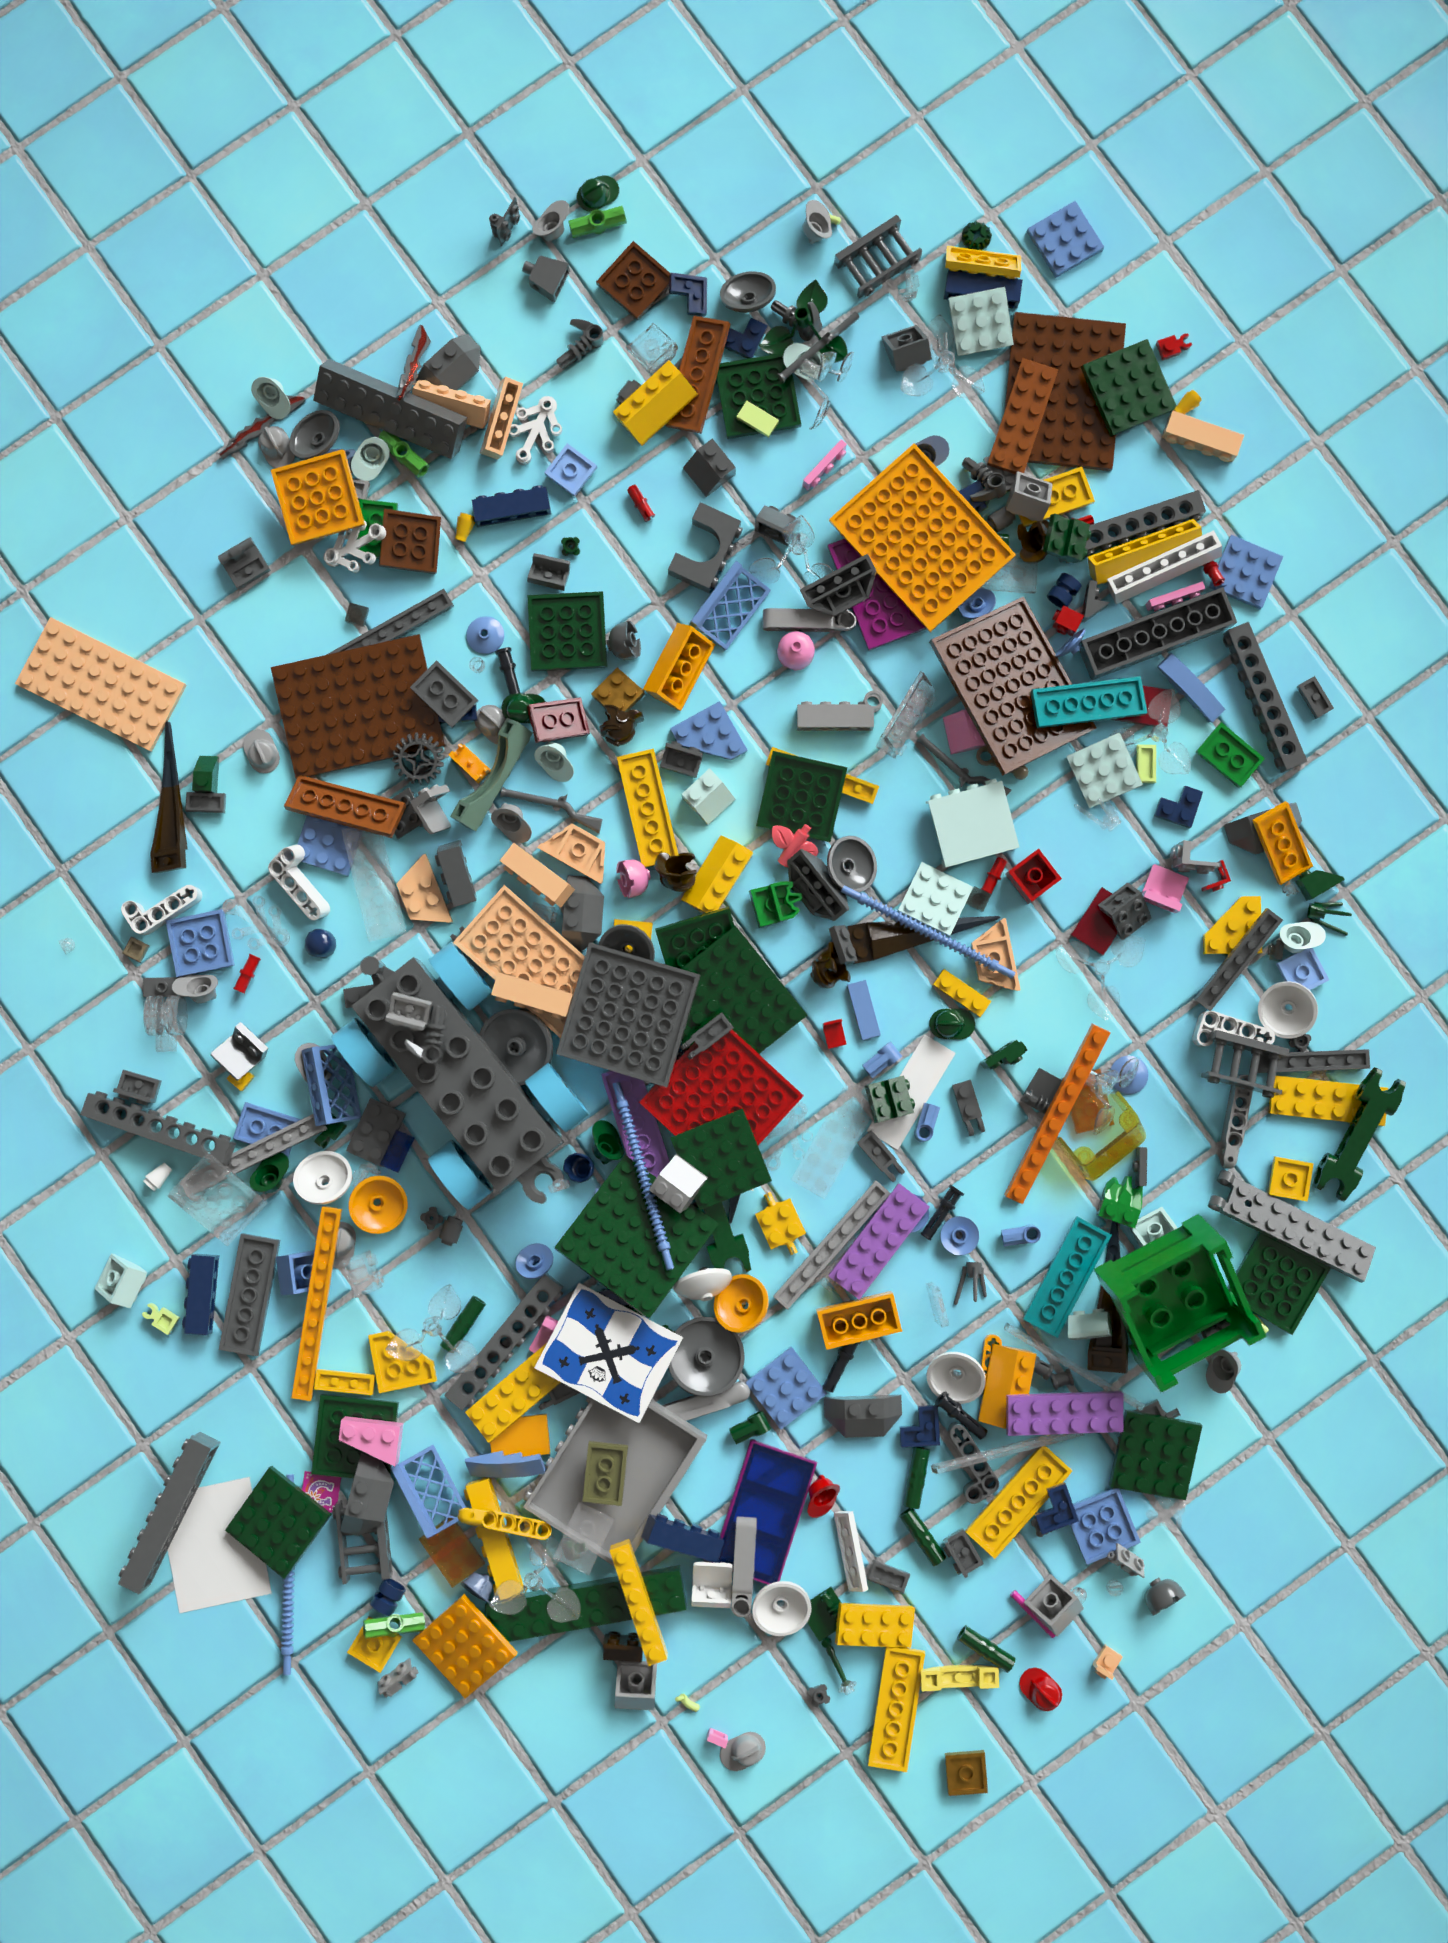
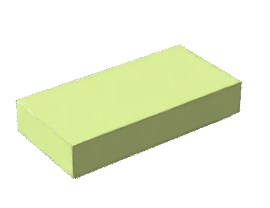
[737,401,779,438]
[1136,744,1156,783]

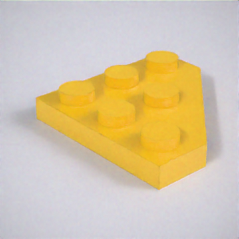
[1203,896,1262,954]
[368,1331,438,1393]

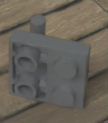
[218,537,271,590]

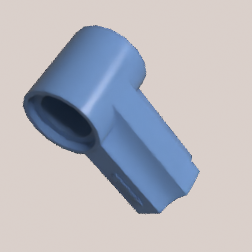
[862,1041,902,1078]
[914,1103,940,1142]
[1001,1224,1041,1247]

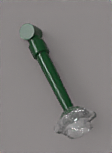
[821,1637,857,1695]

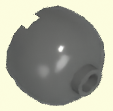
[607,621,641,660]
[1145,1578,1186,1616]

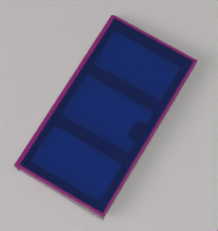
[711,1439,817,1585]

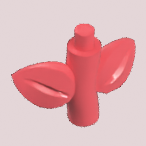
[772,824,819,868]

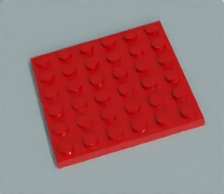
[639,1030,804,1145]

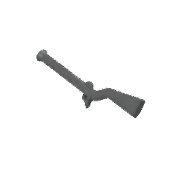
[777,312,860,383]
[916,733,1011,796]
[500,787,603,834]

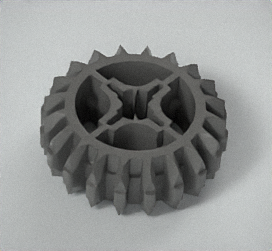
[392,733,445,785]

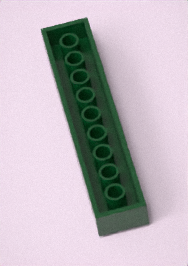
[485,1565,687,1642]

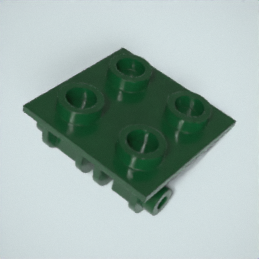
[807,1587,841,1642]

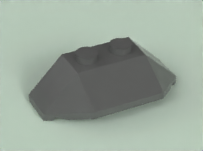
[414,334,481,391]
[800,554,877,616]
[1223,802,1302,855]
[787,849,849,921]
[562,875,604,953]
[824,1394,902,1438]
[340,1452,394,1536]

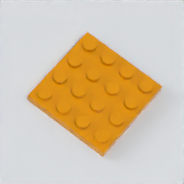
[271,449,365,545]
[412,1594,518,1699]

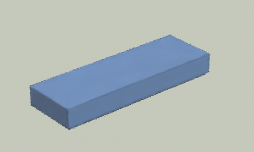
[847,980,881,1040]

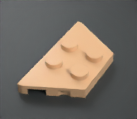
[538,824,605,885]
[396,854,453,923]
[971,918,1021,991]

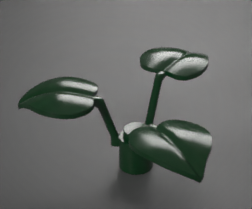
[759,280,848,364]

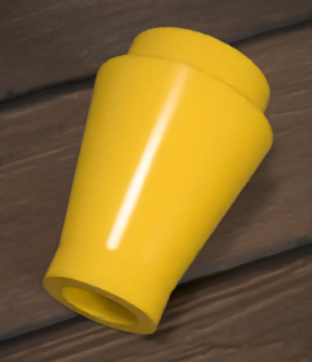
[1173,390,1202,415]
[455,512,476,542]

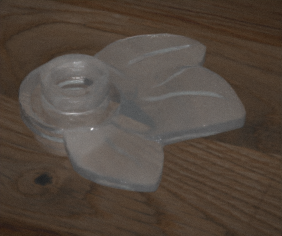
[1146,1495,1185,1532]

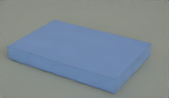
[233,1102,301,1156]

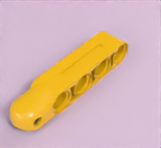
[458,1508,552,1540]

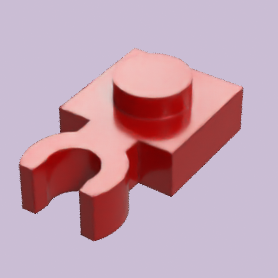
[1156,333,1192,361]

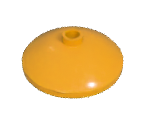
[348,1175,408,1234]
[714,1274,768,1333]

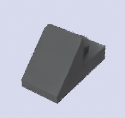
[1081,580,1109,622]

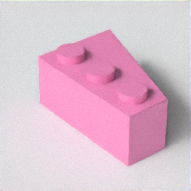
[339,1416,404,1466]

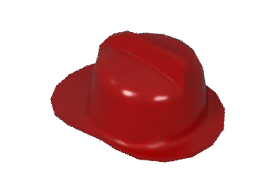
[807,1475,840,1518]
[1020,1667,1063,1711]

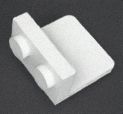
[691,1562,733,1608]

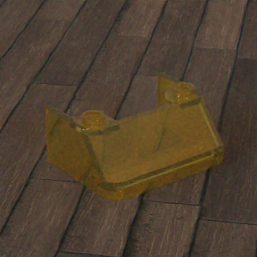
[1055,1091,1146,1181]

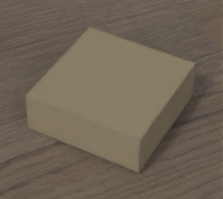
[122,937,149,963]

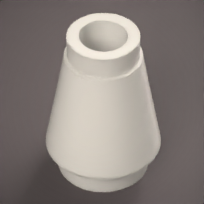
[143,1163,172,1191]

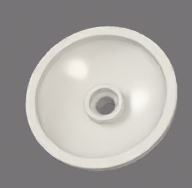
[1258,981,1318,1039]
[293,1151,352,1205]
[674,1268,732,1301]
[927,1352,986,1404]
[752,1581,811,1636]

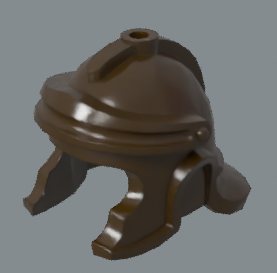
[1017,520,1049,563]
[599,705,644,746]
[655,853,697,892]
[810,942,851,989]

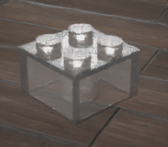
[343,1250,384,1298]

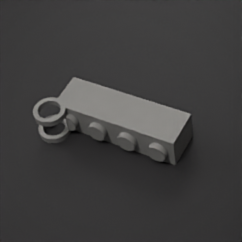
[797,690,883,731]

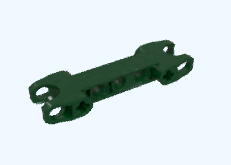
[1313,1067,1406,1201]
[704,1202,752,1272]

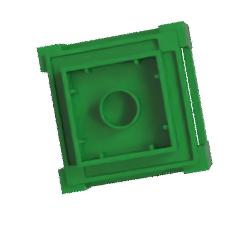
[1094,1214,1267,1393]

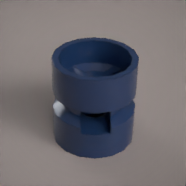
[1046,573,1082,608]
[370,1578,406,1616]

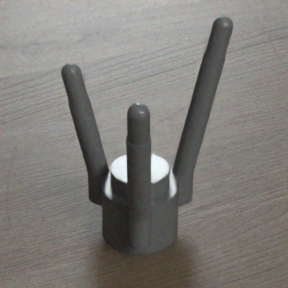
[954,1262,987,1305]

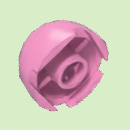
[777,631,815,671]
[616,860,651,898]

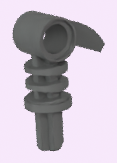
[770,300,822,341]
[556,319,604,369]
[962,457,1007,502]
[404,1005,447,1064]

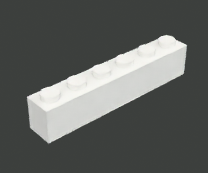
[1107,530,1222,604]

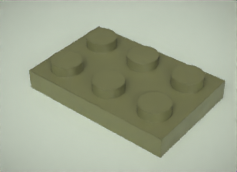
[582,1441,628,1506]

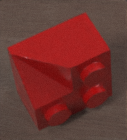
[1005,848,1062,904]

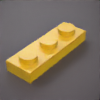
[933,969,991,1017]
[314,1369,376,1395]

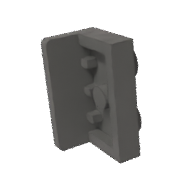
[527,553,570,591]
[660,741,703,778]
[113,1070,162,1105]
[943,1528,984,1578]

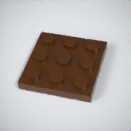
[596,241,671,320]
[379,509,441,574]

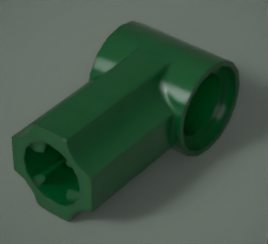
[729,1411,771,1444]

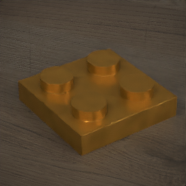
[591,667,645,712]
[945,1750,988,1796]

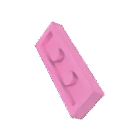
[802,439,847,490]
[1145,581,1205,612]

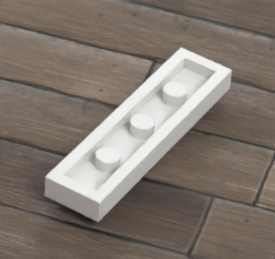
[834,1511,868,1592]

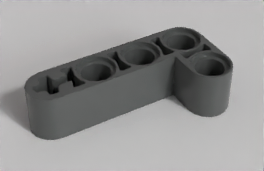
[948,1422,999,1504]

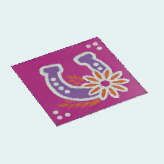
[302,1471,341,1512]

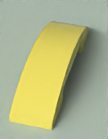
[920,1665,999,1691]

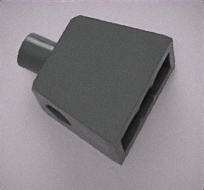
[522,256,570,302]

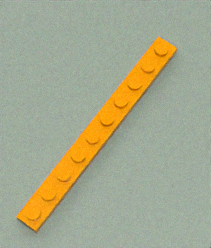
[291,1206,342,1401]

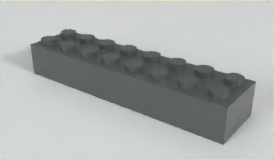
[313,359,468,459]
[1079,587,1237,680]
[118,1432,221,1594]

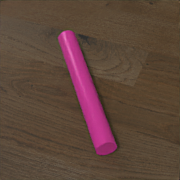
[1010,1590,1056,1638]

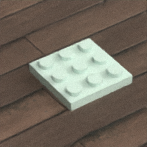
[948,287,1014,356]
[1066,732,1143,809]
[897,862,973,937]

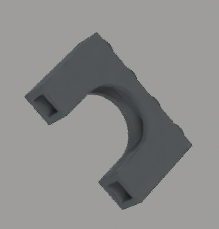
[668,502,743,593]

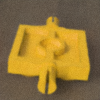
[755,1192,806,1255]

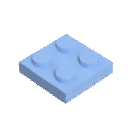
[544,443,597,497]
[1276,948,1329,990]

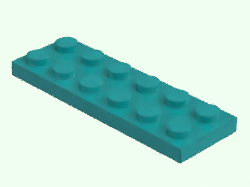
[1030,676,1147,728]
[1022,1216,1112,1338]

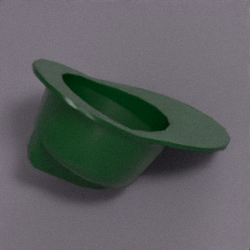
[577,175,619,211]
[501,693,546,723]
[929,1009,975,1039]
[592,1120,624,1164]
[249,1152,289,1195]

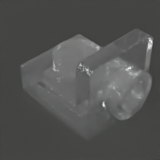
[531,902,558,926]

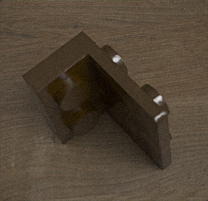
[603,1631,643,1662]

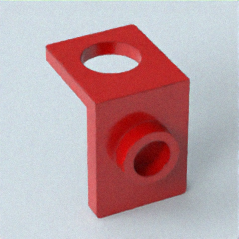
[1201,860,1231,892]
[822,1018,847,1049]

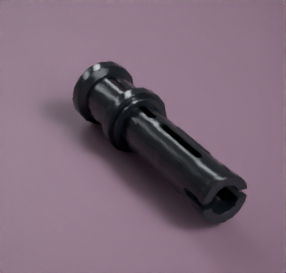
[495,647,520,695]
[920,1184,964,1241]
[822,1341,862,1393]
[935,1391,988,1440]

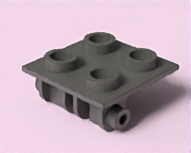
[489,197,520,246]
[392,787,423,839]
[1020,1068,1062,1114]

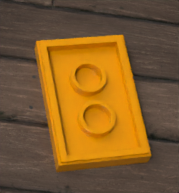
[490,1414,551,1457]

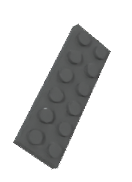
[219,1233,281,1356]

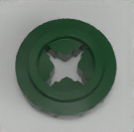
[962,220,992,250]

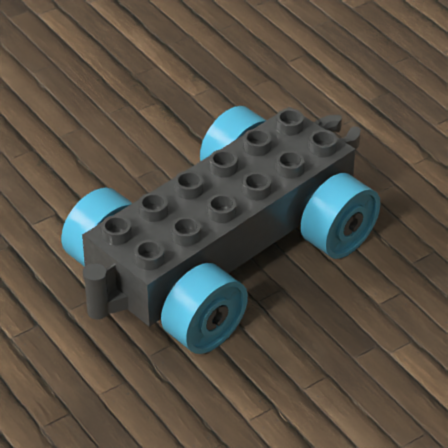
[331,941,589,1210]

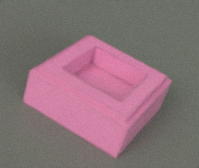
[707,1728,728,1748]

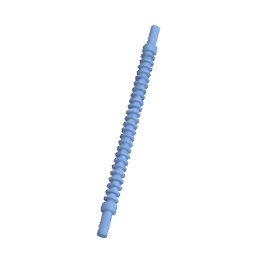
[841,886,1016,979]
[613,1082,674,1270]
[281,1474,295,1675]

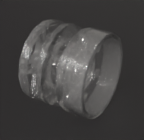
[143,995,188,1036]

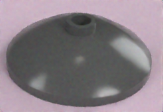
[720,271,776,313]
[289,410,340,460]
[827,836,877,892]
[598,924,655,961]

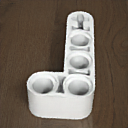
[268,845,330,920]
[121,885,202,935]
[1192,1011,1275,1047]

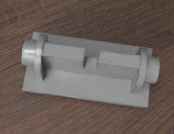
[1107,1543,1145,1578]
[378,1658,418,1698]

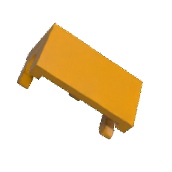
[448,744,491,784]

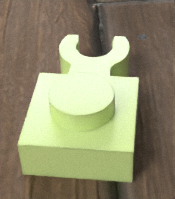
[142,1303,180,1335]

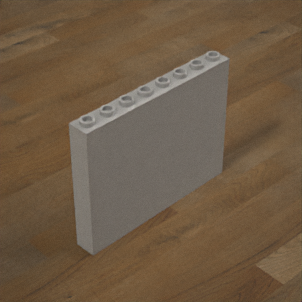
[523,1396,707,1567]

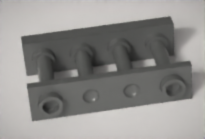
[834,215,922,298]
[1201,1030,1290,1098]
[332,1500,393,1584]

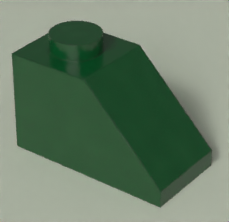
[192,756,219,793]
[1295,869,1345,901]

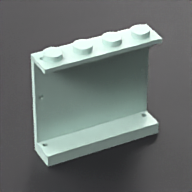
[926,779,1020,868]

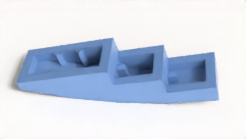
[1157,653,1225,723]
[465,1451,545,1478]

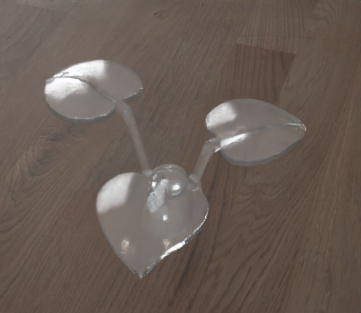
[900,315,985,398]
[799,351,854,430]
[748,515,834,585]
[1109,689,1191,774]
[1055,936,1145,1020]
[1085,1057,1139,1135]
[386,1284,478,1373]
[489,1533,581,1623]

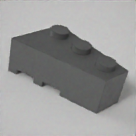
[435,840,477,907]

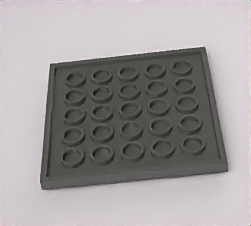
[556,942,701,1087]

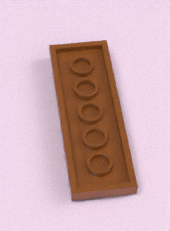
[665,316,731,434]
[987,358,1058,474]
[284,775,406,838]

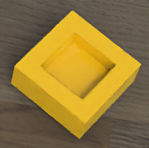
[226,1072,255,1091]

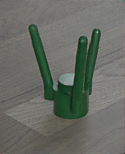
[1307,902,1352,936]

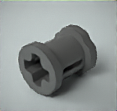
[1033,1356,1054,1380]
[1050,1368,1074,1391]

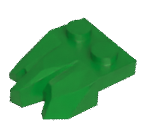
[749,881,802,928]
[1097,1176,1143,1228]

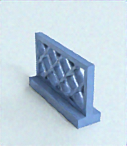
[689,561,771,651]
[301,1044,361,1127]
[391,1445,466,1539]

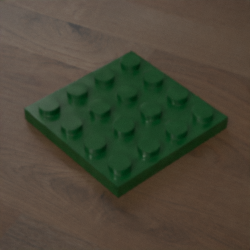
[1080,339,1177,437]
[717,353,801,439]
[527,591,607,672]
[756,751,848,842]
[655,907,735,969]
[670,1108,772,1210]
[1227,1232,1331,1335]
[311,1394,399,1478]
[1109,1410,1203,1500]
[225,1466,332,1579]

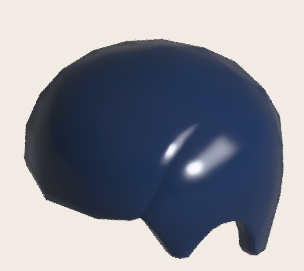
[305,929,336,958]
[563,1153,594,1183]

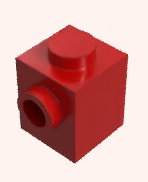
[1052,605,1084,636]

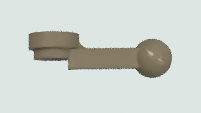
[976,746,1028,780]

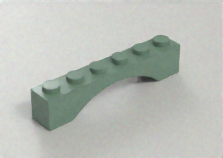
[450,718,533,831]

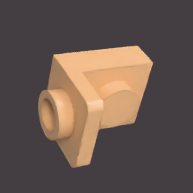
[1093,1644,1123,1680]

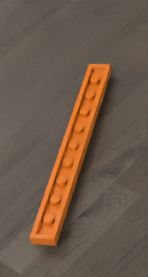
[1004,1023,1111,1204]

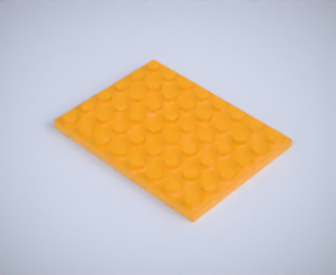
[829,443,1016,632]

